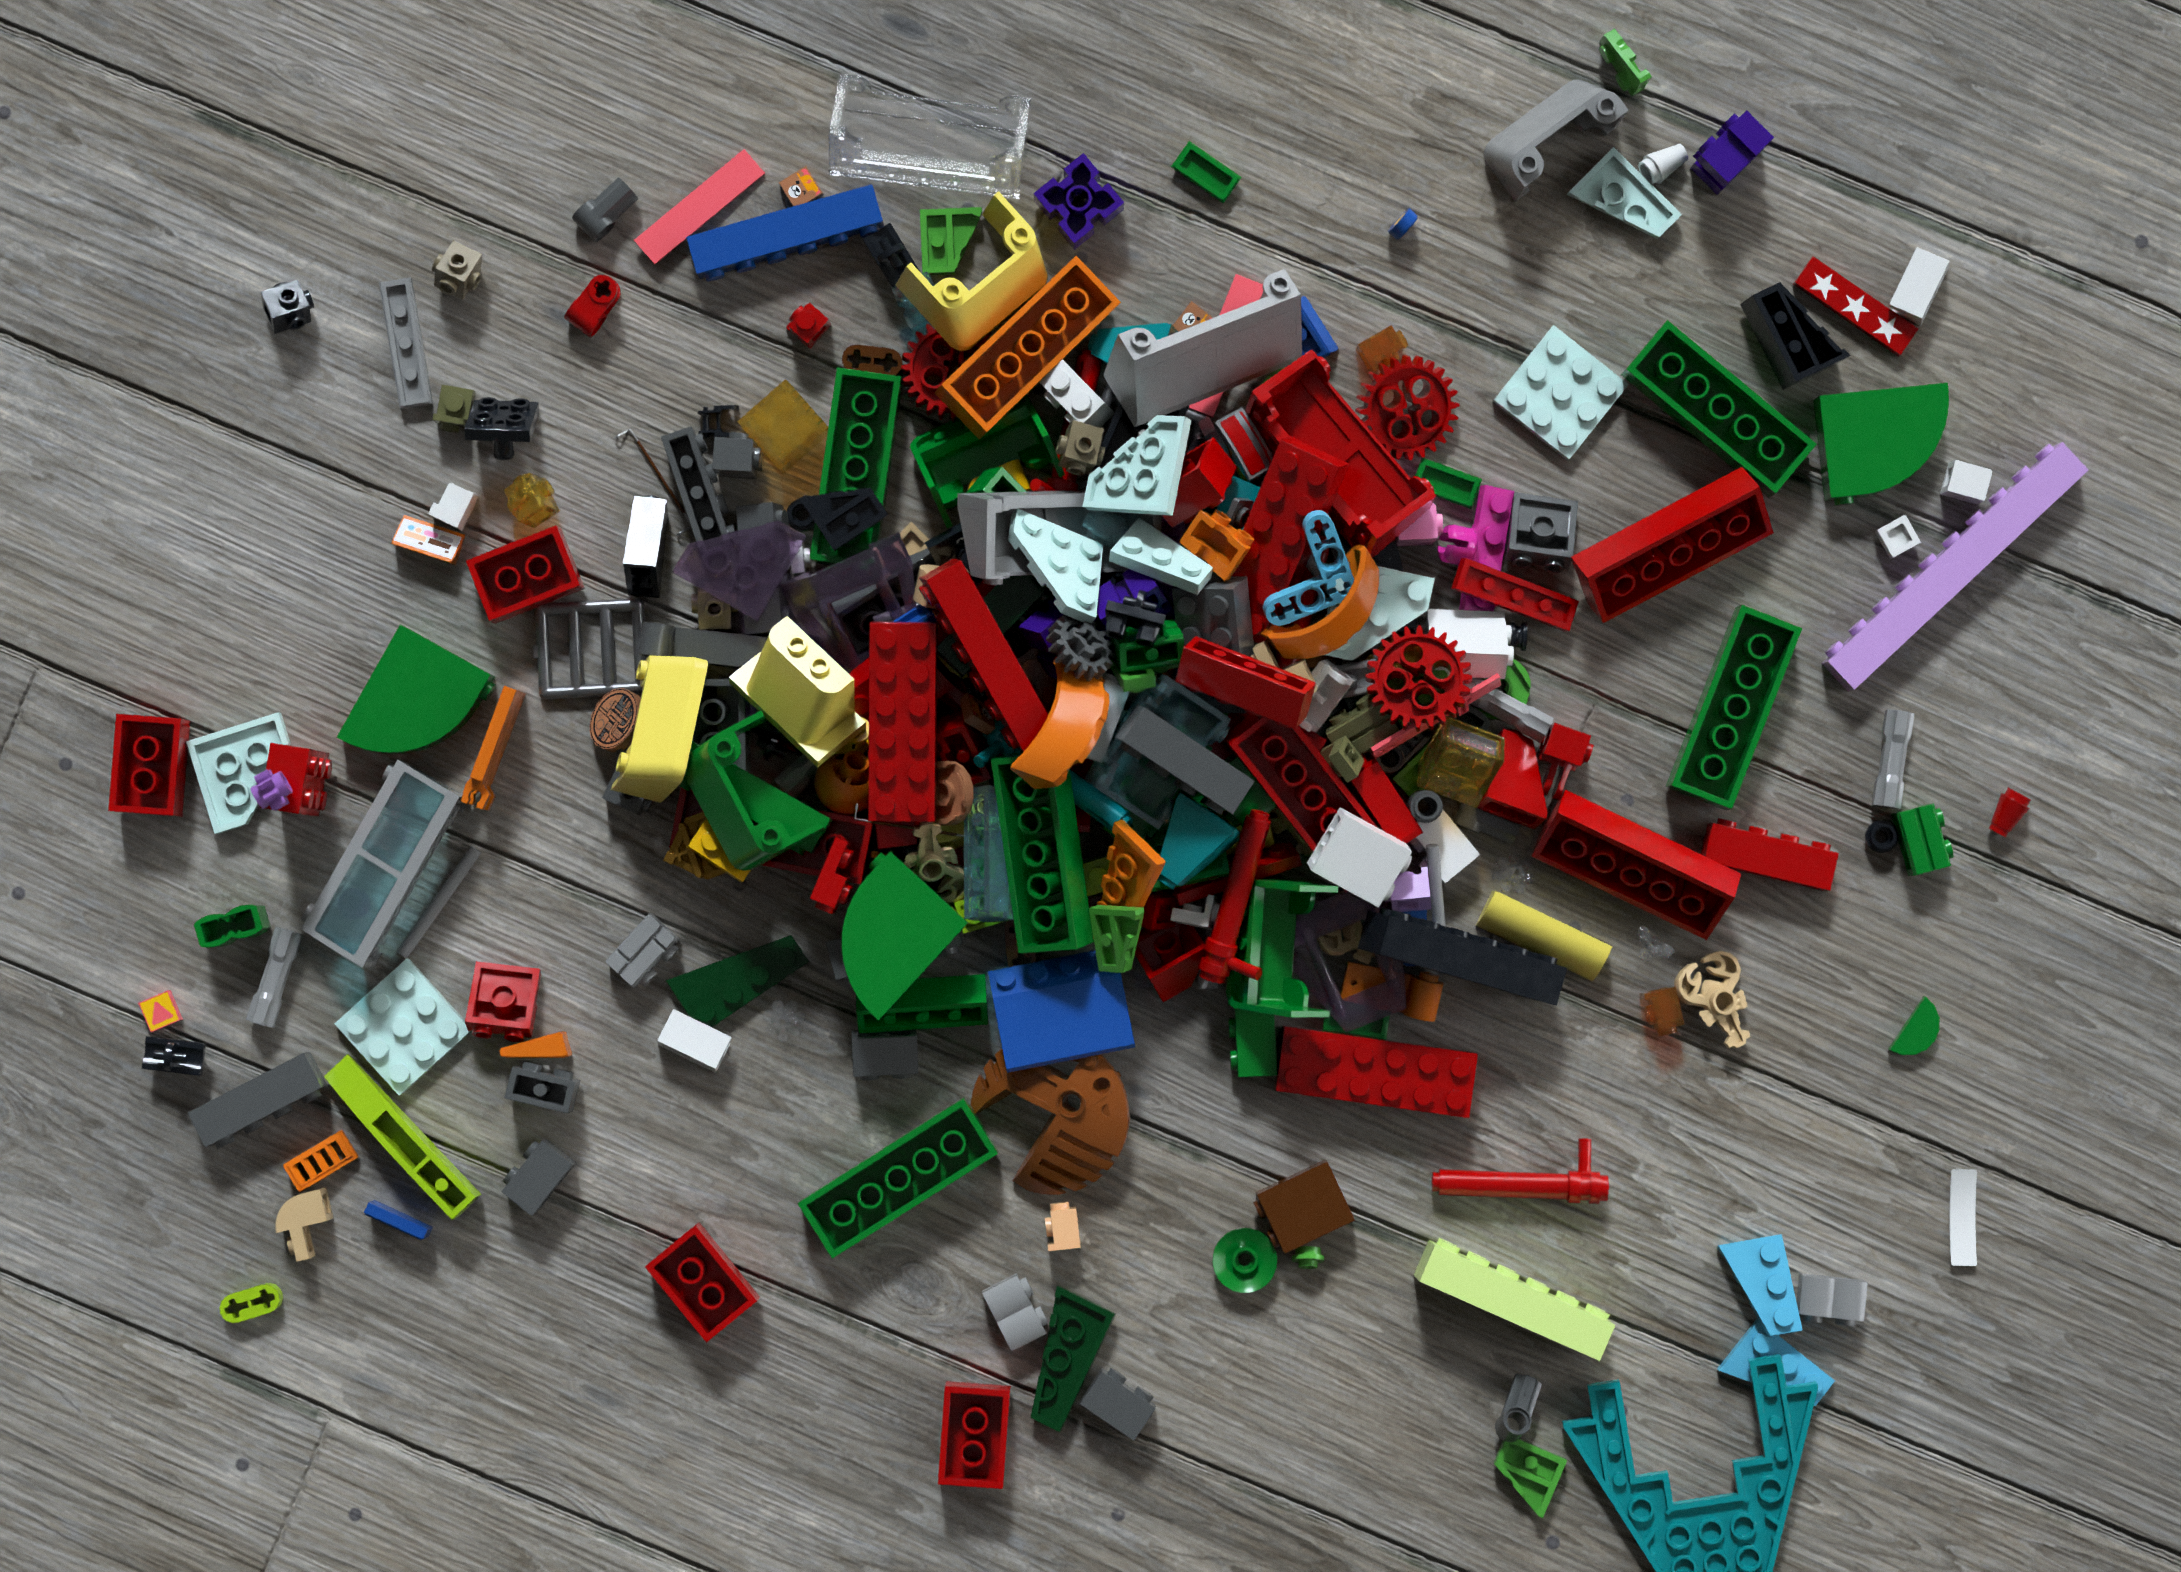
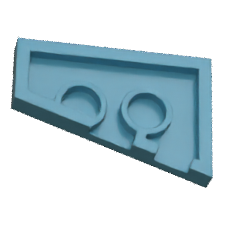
[1717,1234,1802,1337]
[1717,1319,1835,1406]

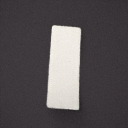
[1950,1169,1977,1266]

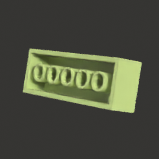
[1414,1238,1615,1361]

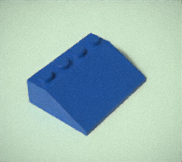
[988,950,1135,1073]

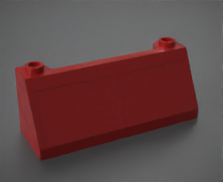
[1245,349,1436,558]

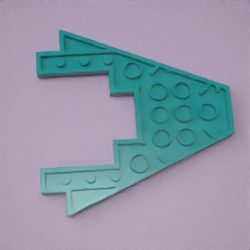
[1562,1354,1818,1572]

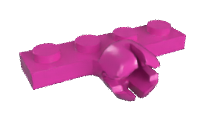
[1437,485,1514,611]

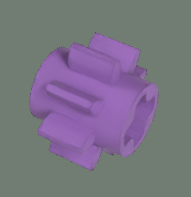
[250,769,293,811]

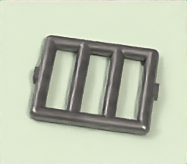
[533,598,647,700]

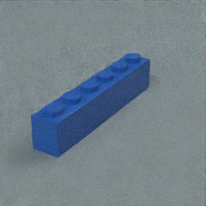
[686,184,884,282]

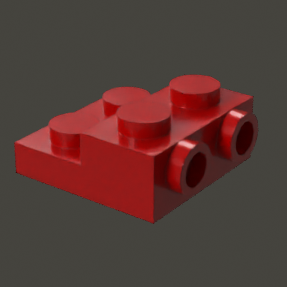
[810,837,854,914]
[465,961,541,1042]

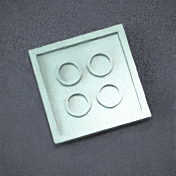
[1492,325,1629,461]
[334,958,472,1096]

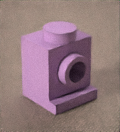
[1385,867,1432,912]

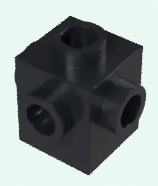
[261,280,314,334]

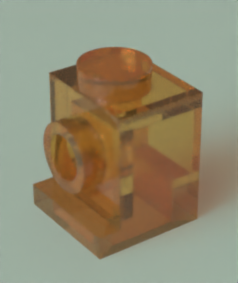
[1356,325,1409,374]
[1639,986,1685,1036]

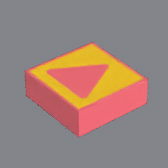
[138,990,183,1033]

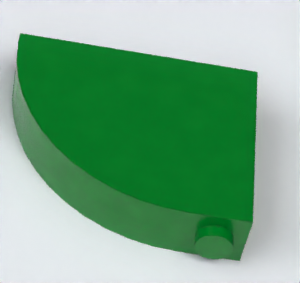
[1813,383,1949,506]
[337,624,496,754]
[842,852,969,1020]

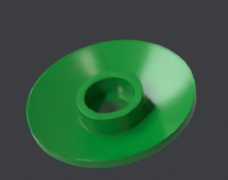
[1212,1228,1277,1293]

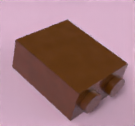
[1253,1160,1355,1254]

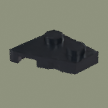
[799,488,889,552]

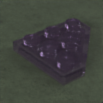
[672,520,807,622]

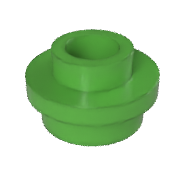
[1292,1246,1324,1269]

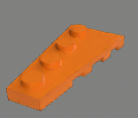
[1093,819,1166,939]

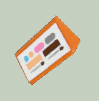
[391,515,466,566]

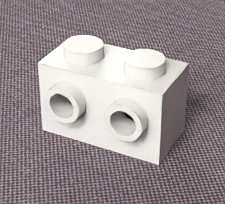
[1040,359,1115,428]

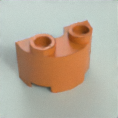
[1179,509,1254,581]

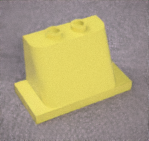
[729,616,866,768]

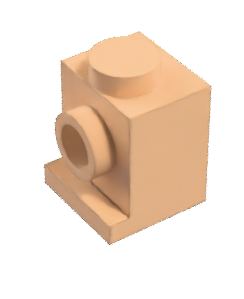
[1045,1202,1081,1251]

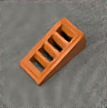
[499,1031,572,1058]
[283,1129,359,1192]

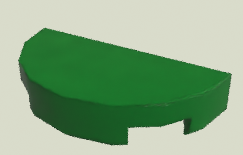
[1888,996,1940,1055]

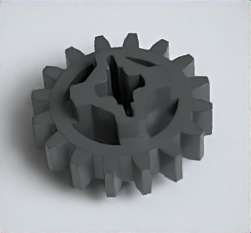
[1046,614,1115,681]

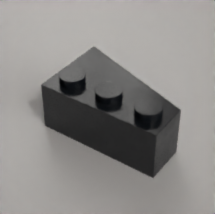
[1740,282,1851,390]

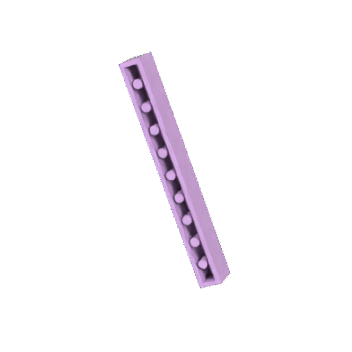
[1822,442,2088,692]

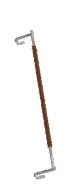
[614,429,692,536]
[854,803,973,838]

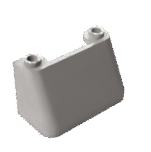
[1484,79,1629,202]

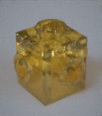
[504,473,560,528]

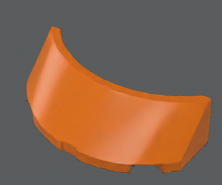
[1261,545,1379,659]
[1010,657,1110,789]

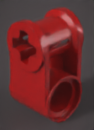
[564,275,621,338]

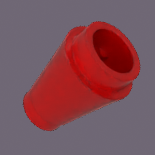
[1989,787,2031,838]

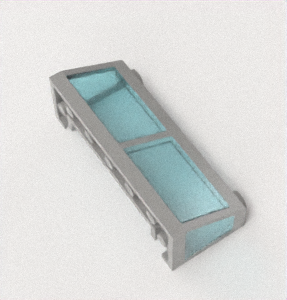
[301,759,467,968]

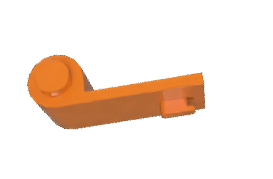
[1339,961,1444,1022]

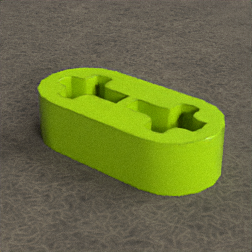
[219,1283,283,1323]

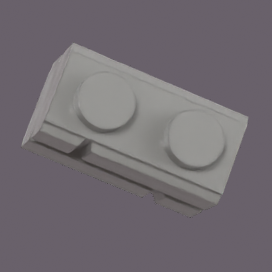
[605,913,680,988]

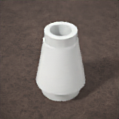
[1638,144,1688,184]

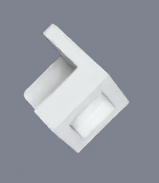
[1940,460,1992,504]
[428,483,479,531]

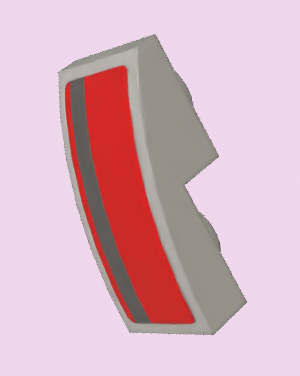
[1214,407,1273,483]

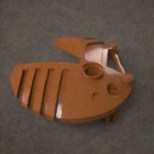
[971,1049,1130,1195]

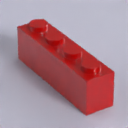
[1175,636,1316,729]
[1701,818,1839,891]

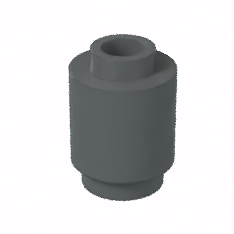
[1406,790,1443,823]

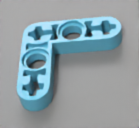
[1263,510,1354,626]

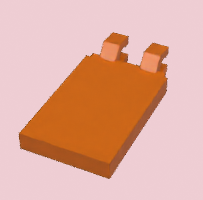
[461,686,526,811]

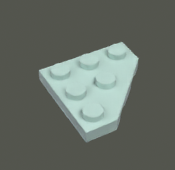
[1082,415,1191,516]
[1008,508,1103,623]
[1325,563,1435,661]
[186,712,291,834]

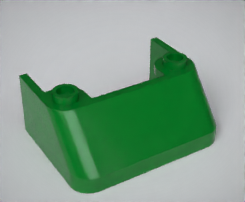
[910,394,1065,528]
[684,711,825,871]
[1226,879,1339,1018]

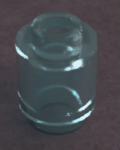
[1081,510,1131,549]

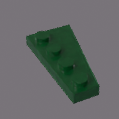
[666,935,810,1027]
[1031,1285,1116,1432]

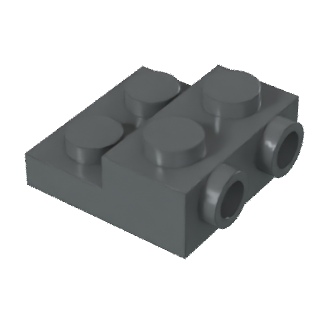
[1505,492,1578,573]

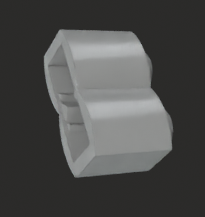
[982,1273,1049,1351]
[1796,1273,1868,1326]

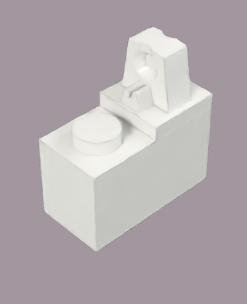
[1409,809,1480,884]

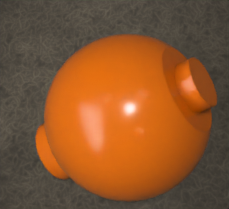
[814,751,869,815]

